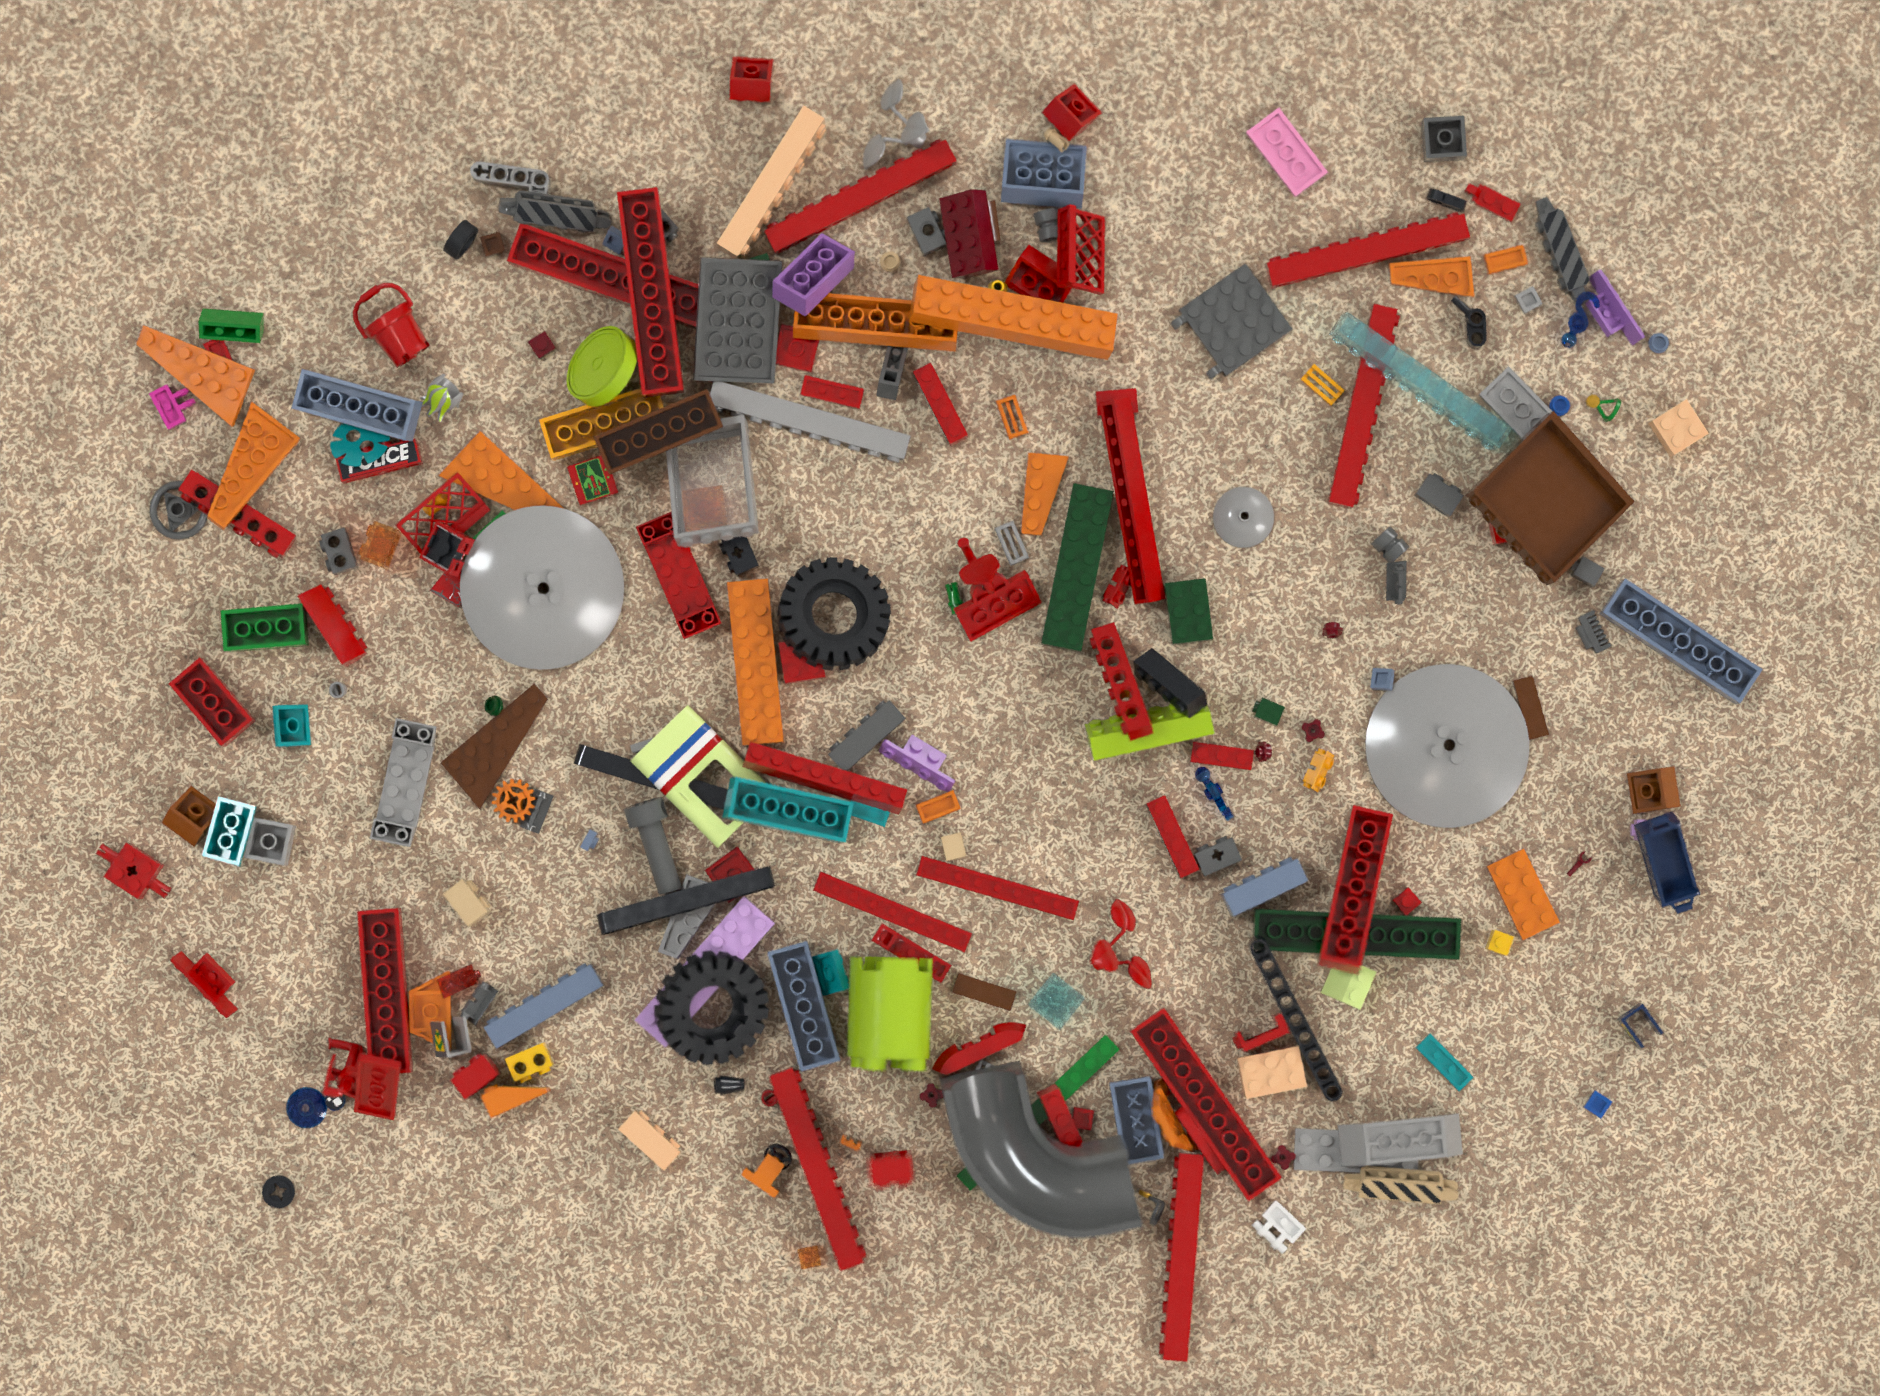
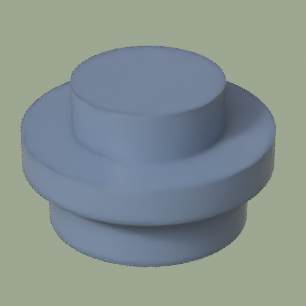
[1648,333,1669,354]

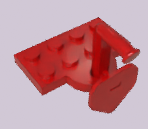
[953,537,1042,642]
[323,1037,401,1121]

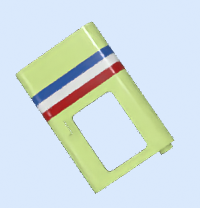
[631,705,766,848]

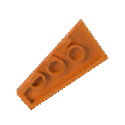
[1021,452,1069,536]

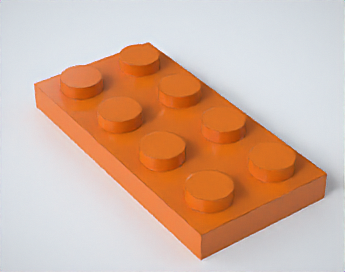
[1486,849,1560,940]

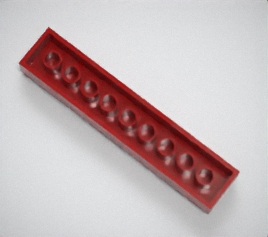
[617,187,684,398]
[507,224,699,329]
[1129,1007,1282,1202]
[769,1067,867,1272]

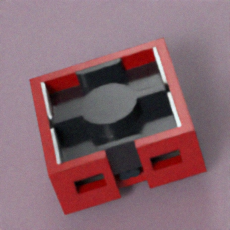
[419,521,475,577]

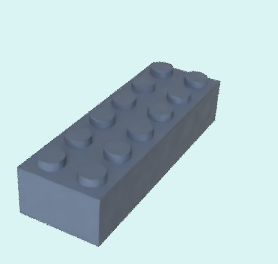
[292,369,423,441]
[767,941,841,1072]

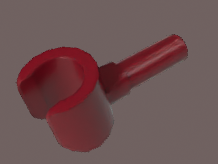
[1566,851,1592,877]

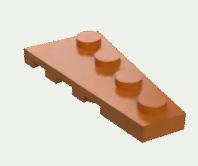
[1389,256,1474,298]

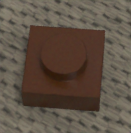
[480,231,506,258]

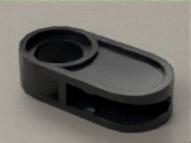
[1426,188,1467,213]

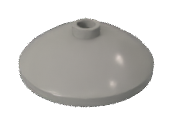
[1213,487,1274,548]

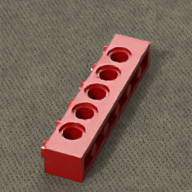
[178,469,296,559]
[1089,622,1153,741]

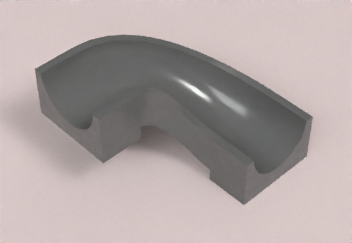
[939,1061,1143,1238]

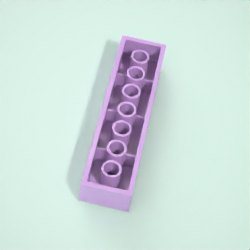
[635,896,775,1047]

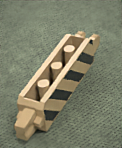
[1343,1165,1459,1204]

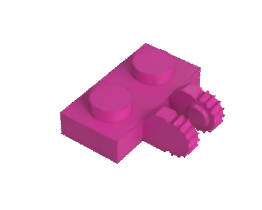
[149,384,196,430]

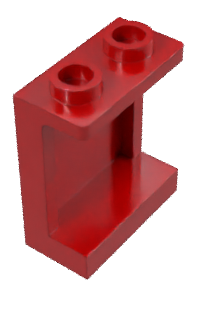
[1232,1013,1290,1052]

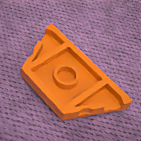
[409,971,452,1050]

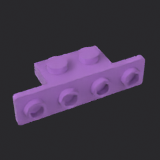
[1585,269,1645,345]
[879,735,955,792]

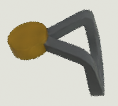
[1138,1189,1165,1226]

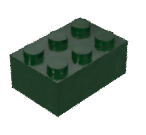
[1164,578,1213,646]

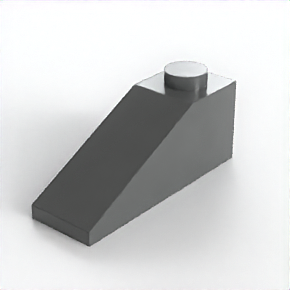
[876,346,908,400]

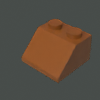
[1627,766,1681,814]
[162,786,216,847]

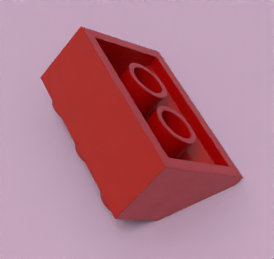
[1004,244,1080,303]

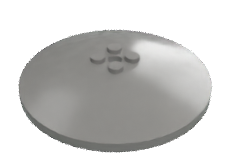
[1365,664,1529,828]

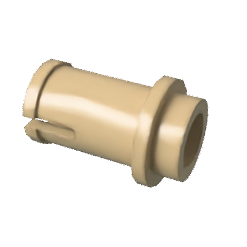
[1044,127,1070,152]

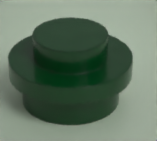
[484,696,503,716]

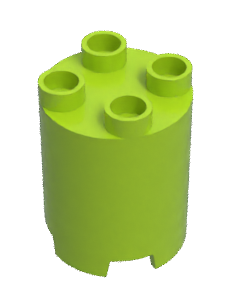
[847,956,933,1071]

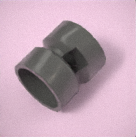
[1033,208,1059,243]
[1371,526,1410,563]

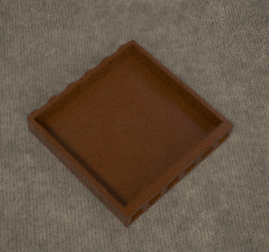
[1465,411,1635,585]

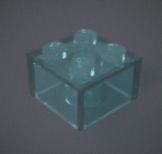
[1027,972,1085,1030]

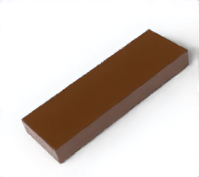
[1512,676,1549,740]
[952,973,1017,1011]

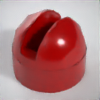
[761,1089,778,1107]

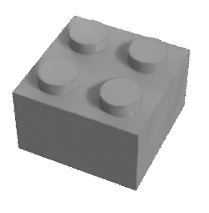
[244,818,296,866]

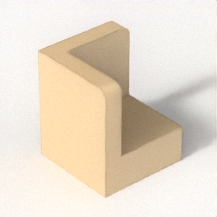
[941,832,966,861]

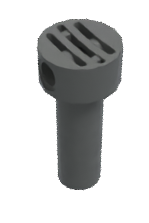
[623,797,682,895]

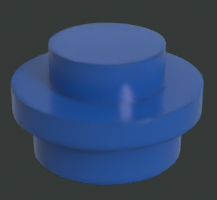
[1549,395,1570,416]

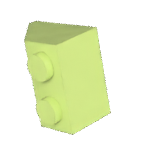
[1321,965,1377,1010]

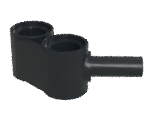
[1451,296,1487,349]

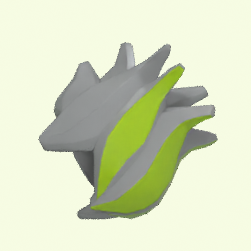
[419,374,464,422]

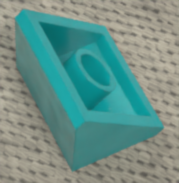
[272,704,311,748]

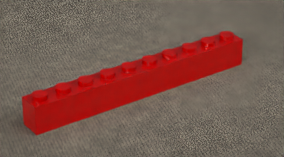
[764,139,957,255]
[1265,212,1470,289]
[1328,304,1400,509]
[1099,397,1166,605]
[1159,1152,1204,1362]

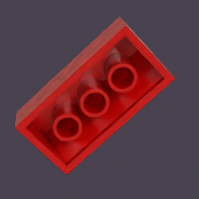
[298,584,368,667]

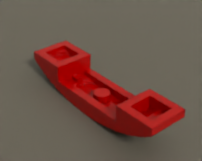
[871,923,952,983]

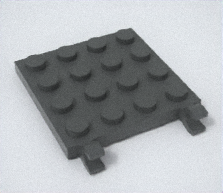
[1171,263,1292,380]

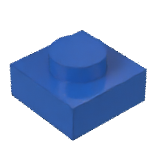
[1583,1090,1612,1119]

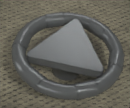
[149,480,208,540]

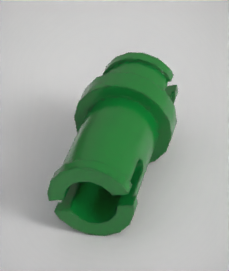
[945,582,964,615]

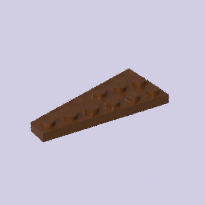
[441,683,548,810]

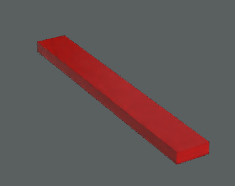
[916,856,1079,920]
[813,871,972,952]

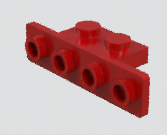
[170,951,238,1018]

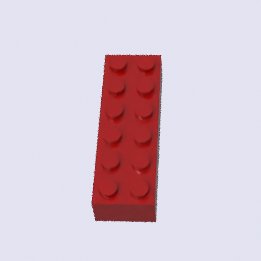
[869,1150,914,1189]

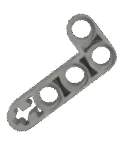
[470,162,550,194]

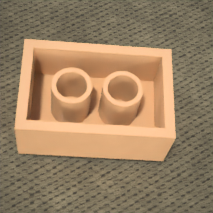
[1237,1046,1307,1099]

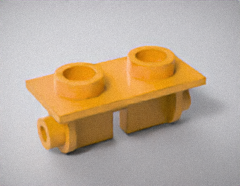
[1303,748,1334,792]

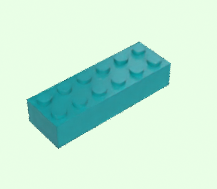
[722,777,854,843]

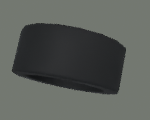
[443,220,479,260]

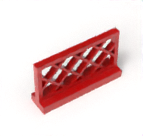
[1057,204,1105,295]
[395,472,490,554]

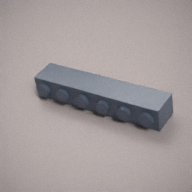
[484,963,604,1049]

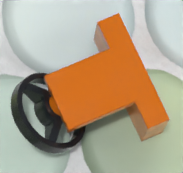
[741,1143,792,1198]

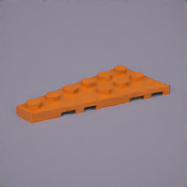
[136,325,255,427]
[207,402,300,531]

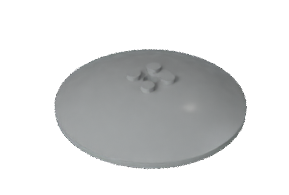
[460,506,624,670]

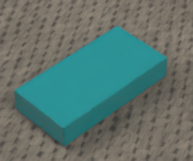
[850,800,890,827]

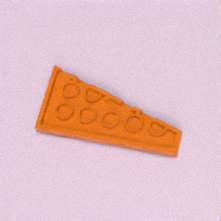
[438,431,564,510]

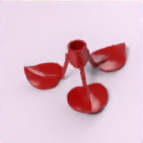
[1090,899,1152,989]

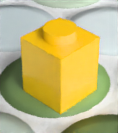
[1485,930,1514,956]

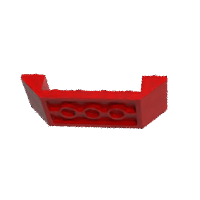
[636,511,722,639]

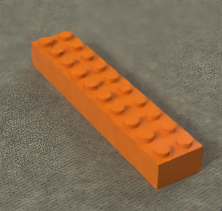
[909,275,1118,360]

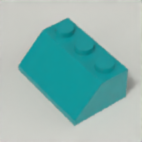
[202,796,257,866]

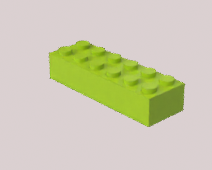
[1085,703,1215,761]

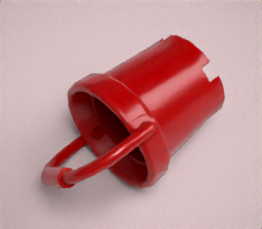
[353,283,430,368]

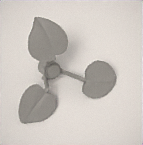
[863,79,930,170]

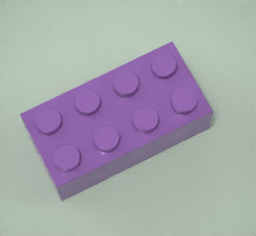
[772,233,855,316]

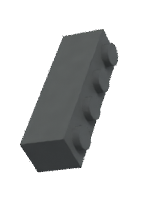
[828,700,906,771]

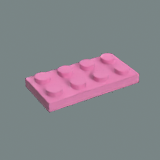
[1246,108,1328,197]

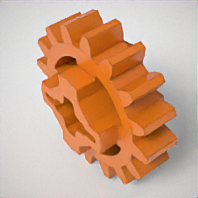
[491,778,537,823]

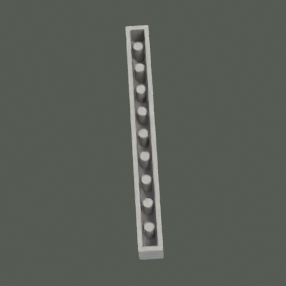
[710,381,911,463]

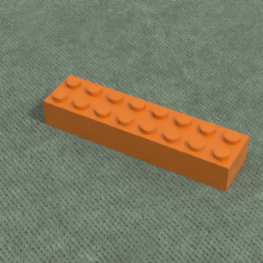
[793,293,958,352]
[727,578,784,746]

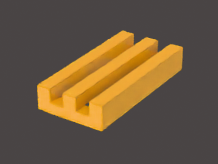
[1300,364,1345,406]

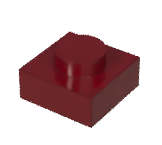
[528,331,556,359]

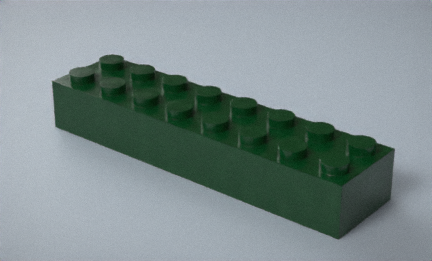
[1041,483,1114,653]

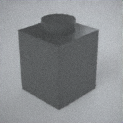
[1570,556,1605,588]

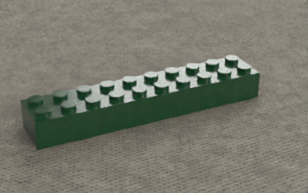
[1252,909,1461,960]

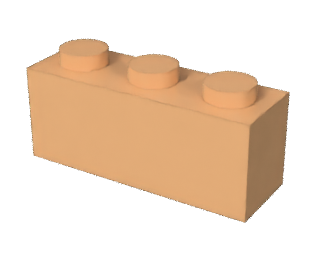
[618,1110,682,1171]

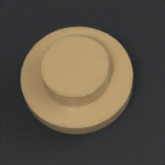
[880,252,900,272]

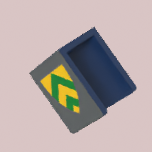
[1617,1003,1663,1049]

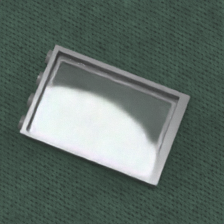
[666,415,759,547]

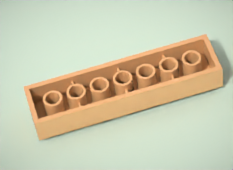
[717,106,827,259]

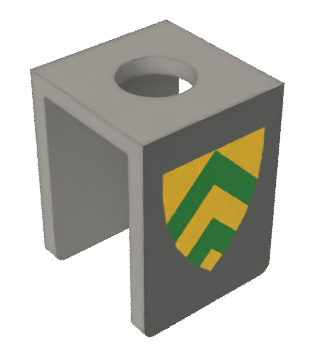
[430,1016,472,1058]

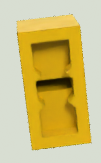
[505,1042,554,1083]

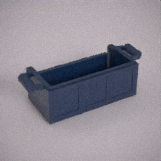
[1634,811,1700,914]

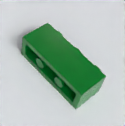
[198,308,264,343]

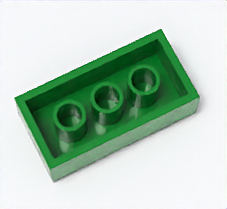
[220,603,309,653]

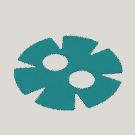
[330,423,390,466]

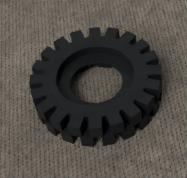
[777,557,891,671]
[654,951,769,1065]

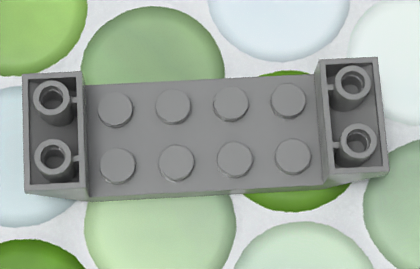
[370,718,436,847]
[1338,1113,1463,1167]

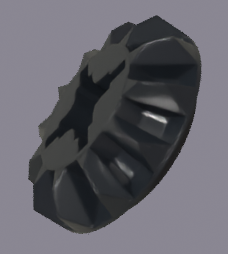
[262,1175,295,1209]

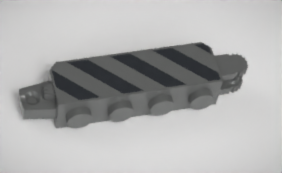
[498,190,611,232]
[1535,197,1590,306]

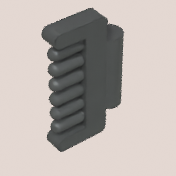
[1576,610,1611,654]

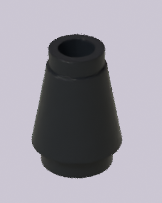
[714,1075,744,1096]

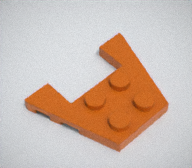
[1152,1078,1199,1152]

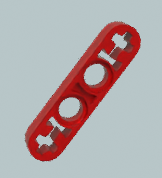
[1174,1107,1225,1175]

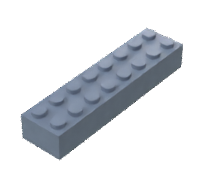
[1599,578,1763,705]

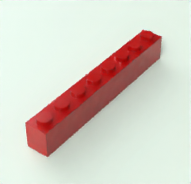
[742,742,908,815]

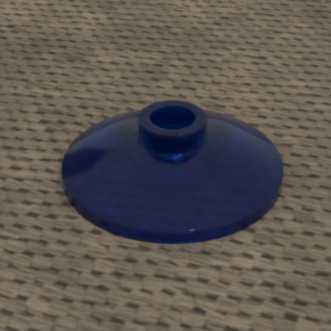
[286,1087,327,1128]

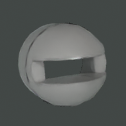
[329,682,347,698]

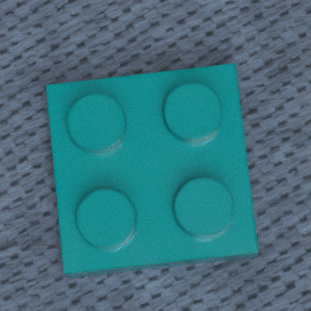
[812,949,849,996]

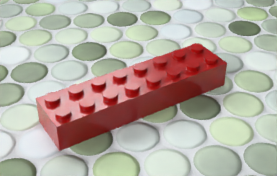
[1318,805,1393,974]
[357,908,413,1074]

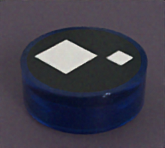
[325,1095,346,1111]

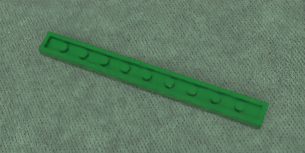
[956,1034,1120,1191]

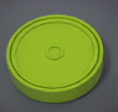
[566,326,637,407]

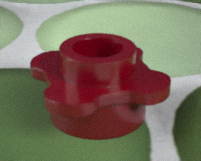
[1322,622,1343,639]
[1302,719,1325,742]
[1255,741,1272,762]
[920,1083,943,1108]
[1271,1145,1296,1170]

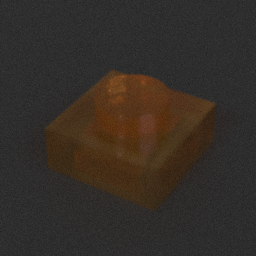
[797,1245,822,1270]

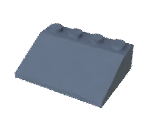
[1001,139,1087,209]

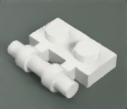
[1252,1200,1306,1254]

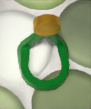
[1586,395,1621,422]

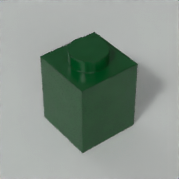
[1252,697,1285,727]

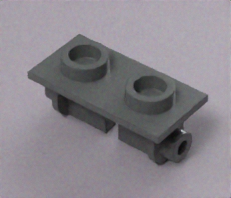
[1386,561,1407,605]
[520,789,554,834]
[460,981,498,1026]

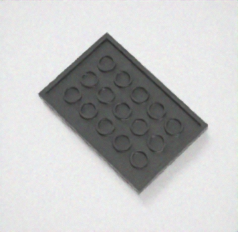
[693,257,782,384]

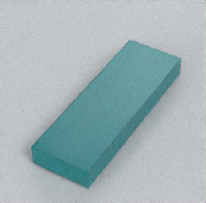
[1415,1033,1474,1092]

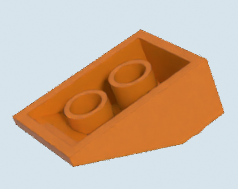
[481,1084,551,1118]

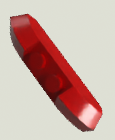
[932,1022,1027,1075]

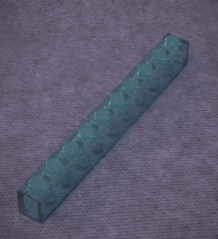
[1329,312,1512,450]

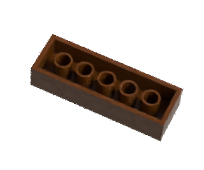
[593,389,723,475]

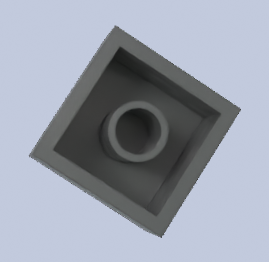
[1421,115,1467,163]

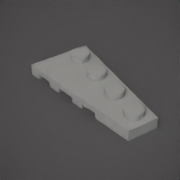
[658,875,715,959]

